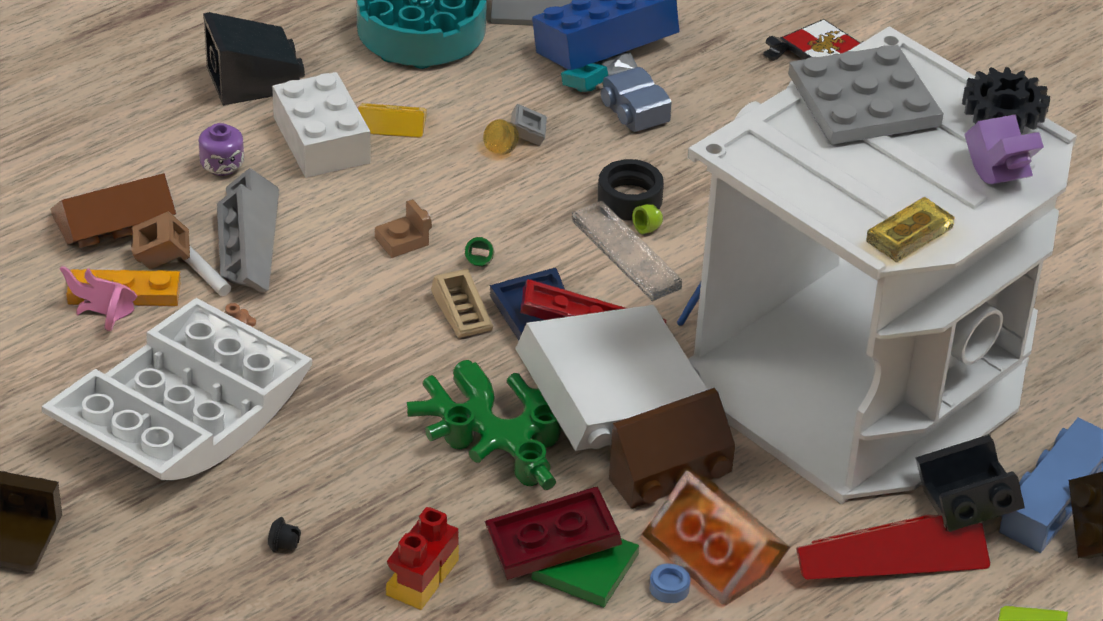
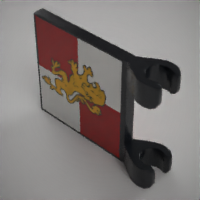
[763,19,860,61]

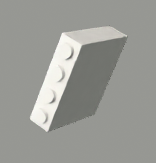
[515,305,707,451]

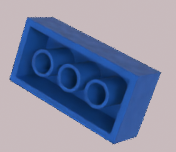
[532,0,680,70]

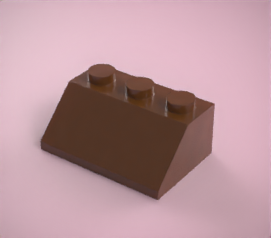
[609,388,735,509]

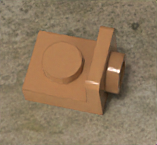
[375,199,432,258]

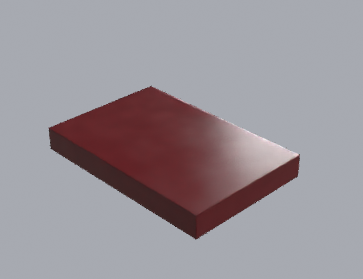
[485,486,622,580]

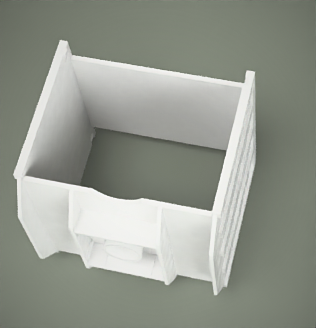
[688,26,1077,505]

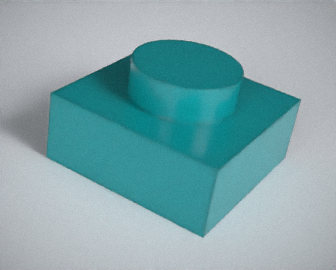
[561,63,608,92]

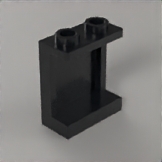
[915,434,1025,532]

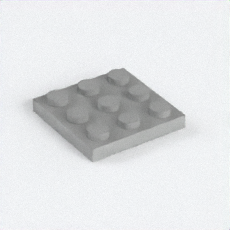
[788,44,944,145]

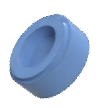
[649,564,691,603]

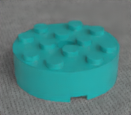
[356,0,487,69]

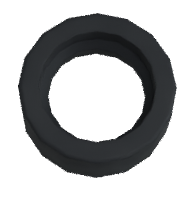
[598,159,664,221]

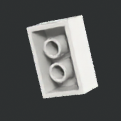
[272,72,371,178]

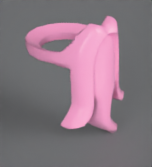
[60,266,137,331]

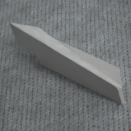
[217,168,279,292]

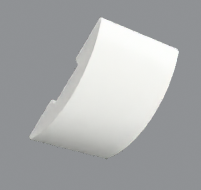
[42,298,312,480]

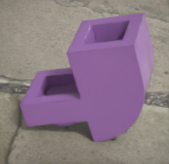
[964,115,1044,184]

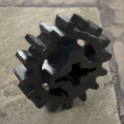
[962,67,1050,134]

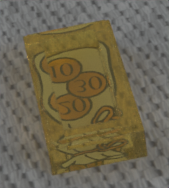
[866,196,955,263]

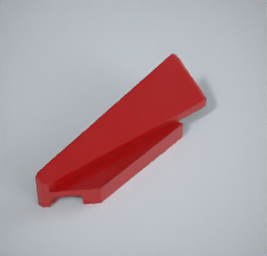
[796,514,990,580]

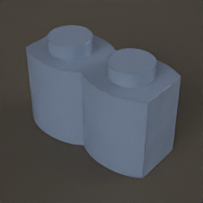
[601,67,672,132]

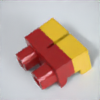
[386,507,459,610]

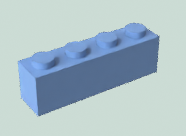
[999,417,1103,553]

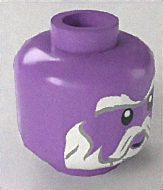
[198,123,244,176]

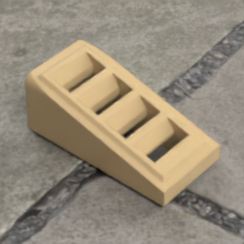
[431,269,493,338]

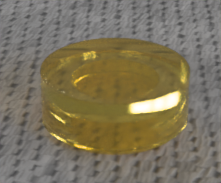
[483,119,519,155]

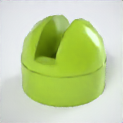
[632,204,663,234]

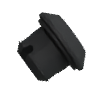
[268,517,301,552]

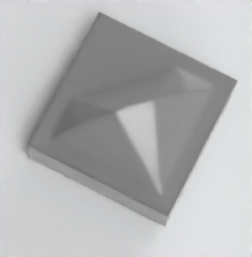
[598,51,638,76]
[510,104,547,146]

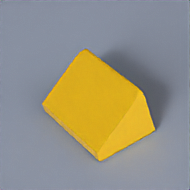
[357,103,427,137]

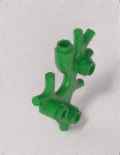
[407,360,561,490]

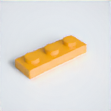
[66,269,181,306]

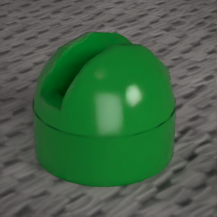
[465,237,495,266]

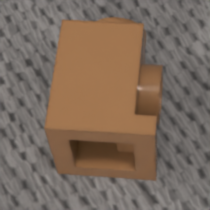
[131,211,190,269]

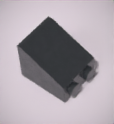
[203,12,305,106]

